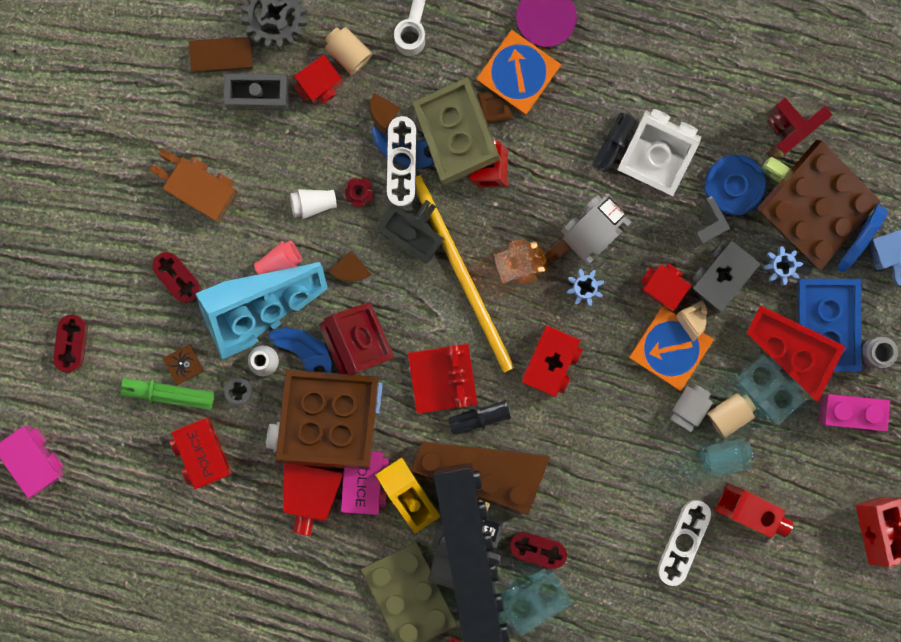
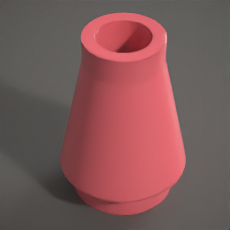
[254,240,302,275]

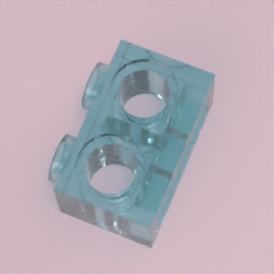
[732,354,806,425]
[502,568,573,637]

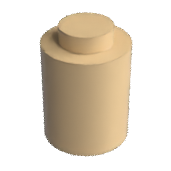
[325,27,373,75]
[706,393,756,439]

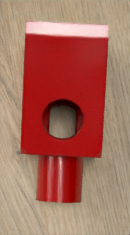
[283,463,344,536]
[714,483,793,538]

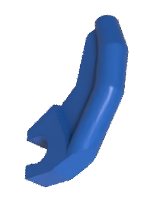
[371,126,435,170]
[837,204,888,272]
[269,327,332,373]

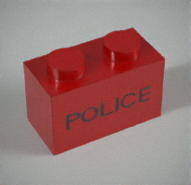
[170,417,233,490]

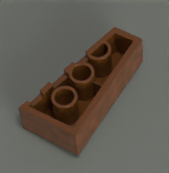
[411,441,550,515]

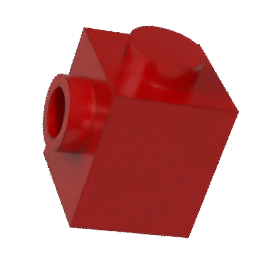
[294,54,344,105]
[640,264,691,312]

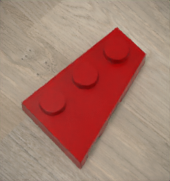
[747,305,846,403]

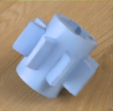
[762,246,803,285]
[566,269,604,306]

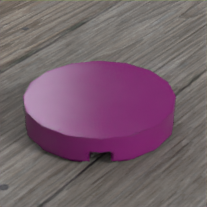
[516,0,577,48]

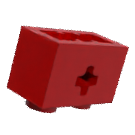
[521,325,583,397]
[855,497,901,567]

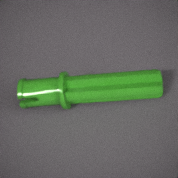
[120,377,214,410]

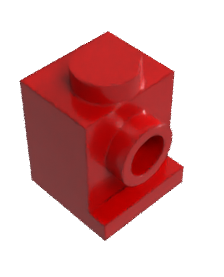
[470,140,509,188]

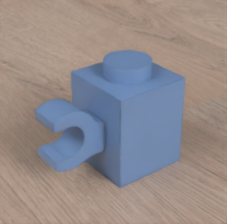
[867,230,901,286]

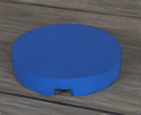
[704,155,766,216]

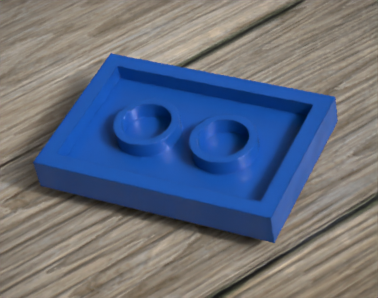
[797,279,862,372]

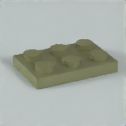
[412,77,501,185]
[361,541,457,642]

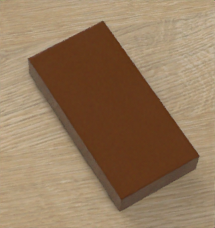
[189,37,253,73]

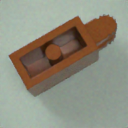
[149,148,238,223]

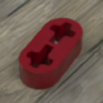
[152,252,202,303]
[53,314,88,373]
[510,531,567,569]

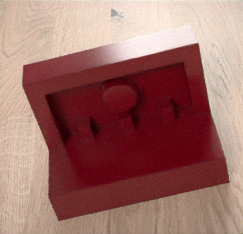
[766,97,833,160]
[319,302,395,376]

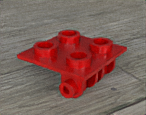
[408,344,478,414]

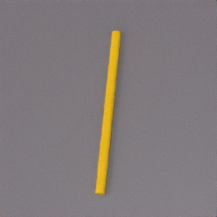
[415,175,515,373]

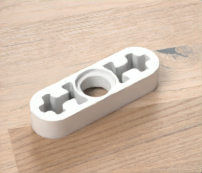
[387,116,416,207]
[657,500,711,586]

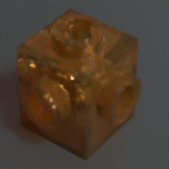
[493,238,546,285]

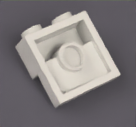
[617,109,701,196]

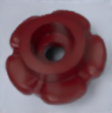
[343,177,374,208]

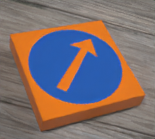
[476,29,562,116]
[628,306,714,391]

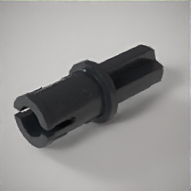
[592,112,637,172]
[449,400,511,434]

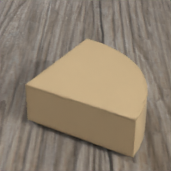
[676,300,708,341]

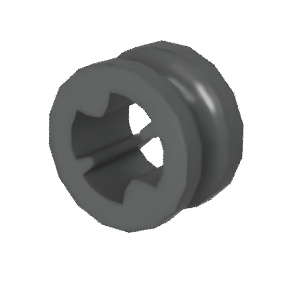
[224,378,253,405]

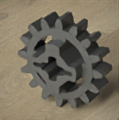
[241,0,307,50]

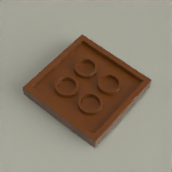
[756,139,880,271]
[275,370,379,470]

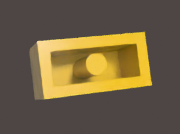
[375,457,441,533]

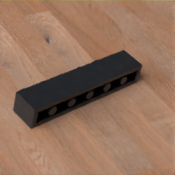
[434,462,510,642]

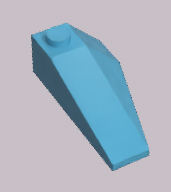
[196,262,328,360]

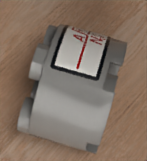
[561,195,632,265]

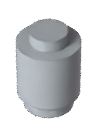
[862,337,898,368]
[670,384,713,432]

